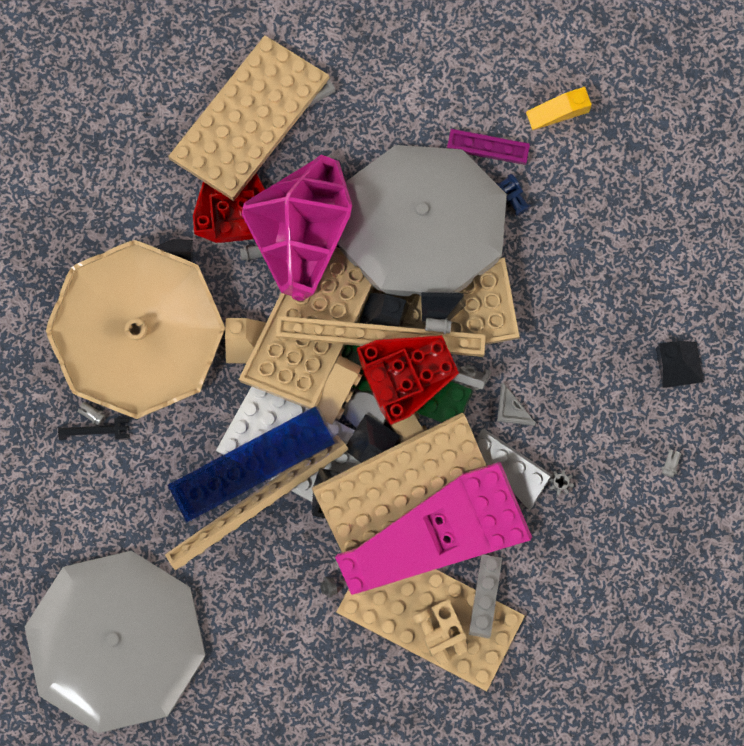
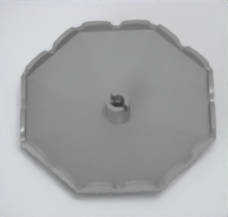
[337,145,507,296]
[25,551,206,733]

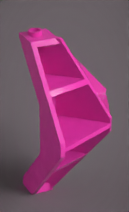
[242,155,352,301]

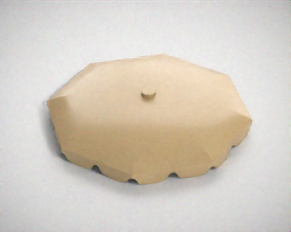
[46,240,225,419]

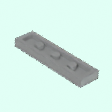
[469,554,502,639]

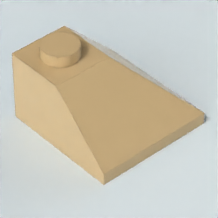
[225,318,266,363]

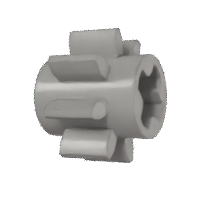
[549,470,574,496]

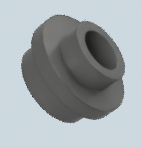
[320,577,337,598]

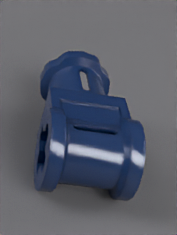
[496,174,531,217]

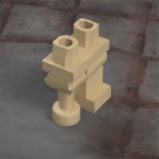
[413,599,468,665]

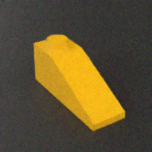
[526,87,592,131]

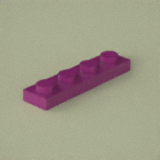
[447,129,530,165]

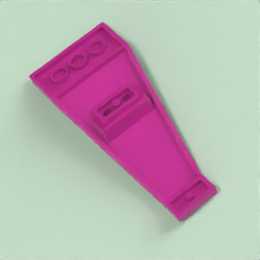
[335,462,532,595]

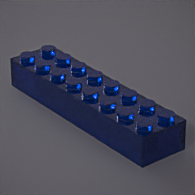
[167,406,338,523]

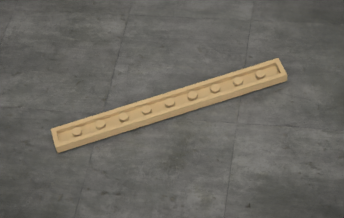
[276,316,486,357]
[165,435,349,570]

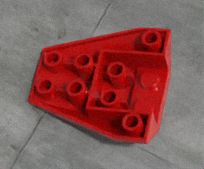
[193,173,265,243]
[357,335,459,425]

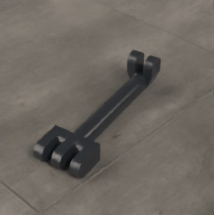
[58,418,130,440]

